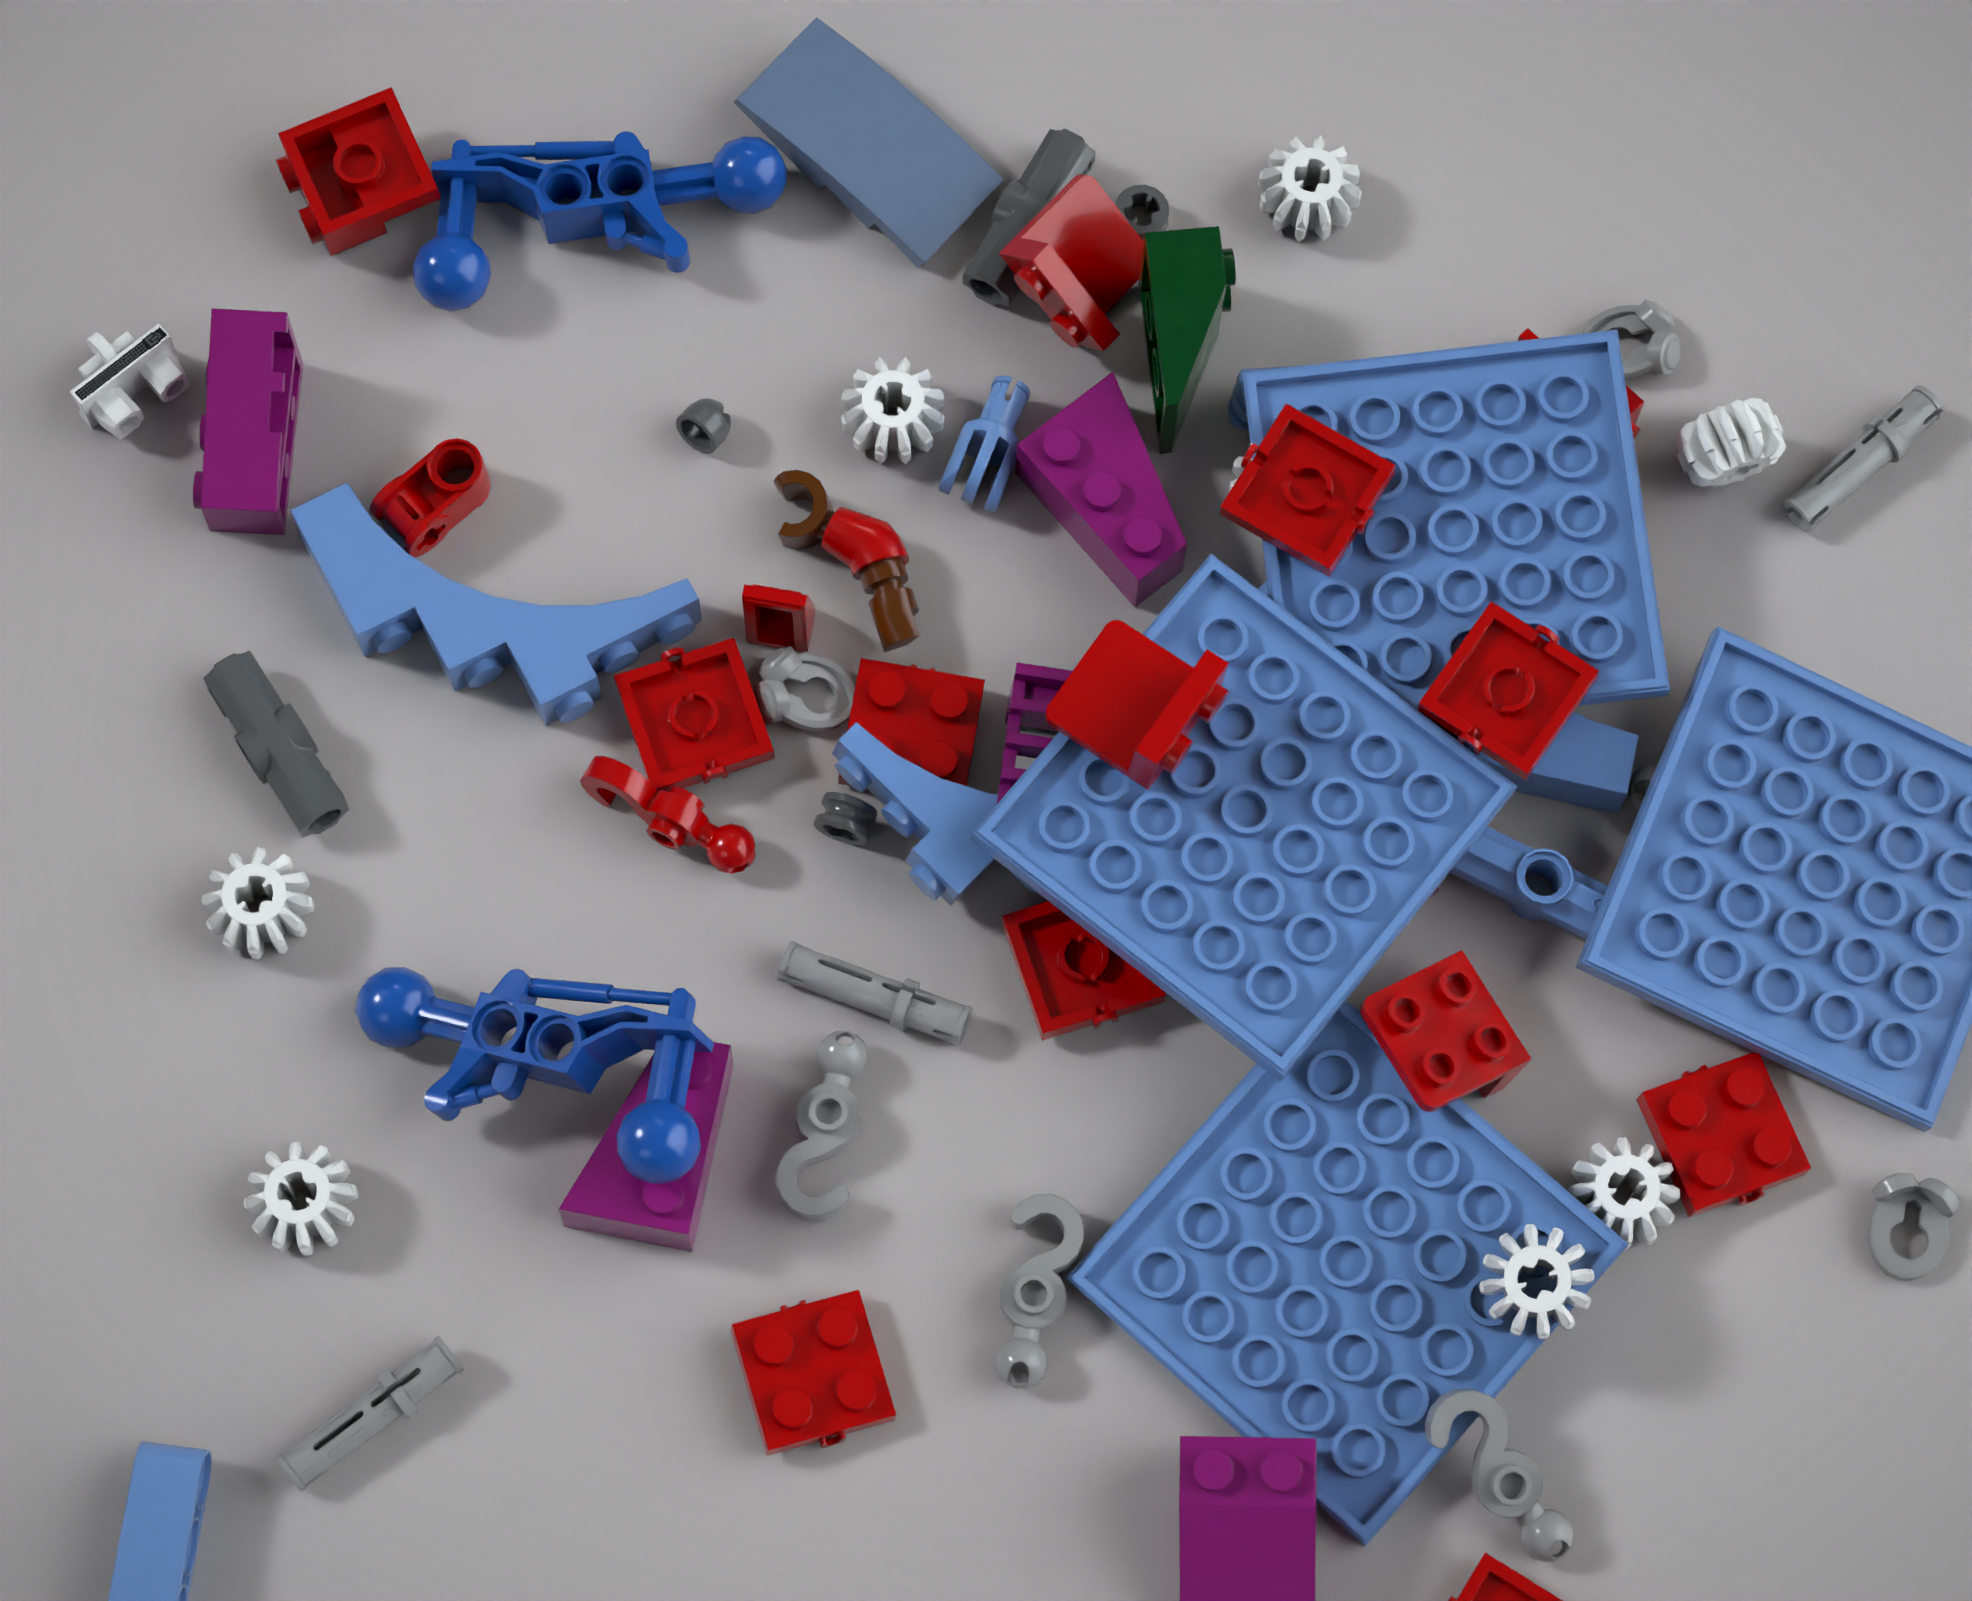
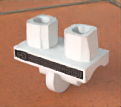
[70,323,190,439]

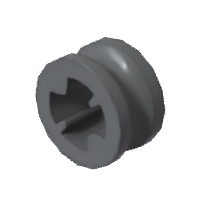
[1115,185,1169,241]
[814,792,878,845]

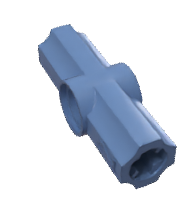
[1450,826,1608,940]

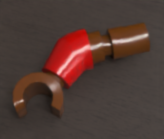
[773,470,920,653]

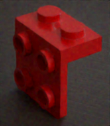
[998,174,1144,351]
[1045,620,1229,790]
[1360,950,1531,1112]

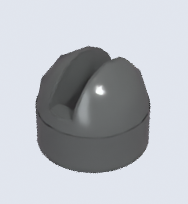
[676,398,731,454]

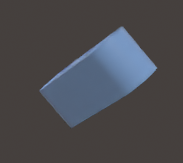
[108,1441,212,1601]

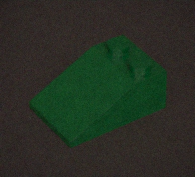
[1139,226,1236,454]

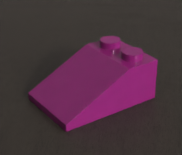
[1179,1436,1317,1601]

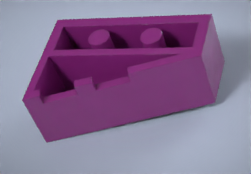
[193,308,303,535]
[1015,372,1187,607]
[559,1042,734,1252]

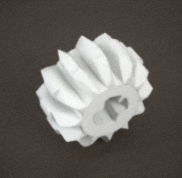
[1258,135,1362,243]
[841,357,945,465]
[1674,398,1787,490]
[202,847,314,960]
[1567,1137,1680,1251]
[244,1142,359,1256]
[1479,1224,1595,1340]

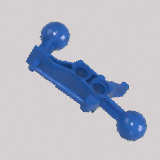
[412,131,787,312]
[355,967,714,1185]

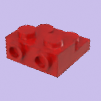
[276,87,441,256]

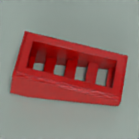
[742,584,815,653]

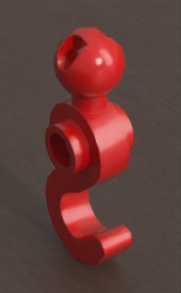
[580,756,756,874]

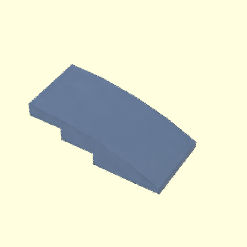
[734,17,1004,267]

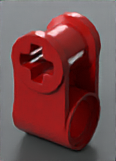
[370,438,491,557]

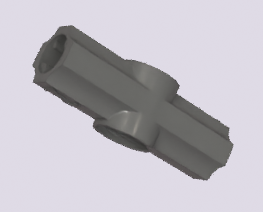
[963,128,1096,306]
[203,651,350,837]

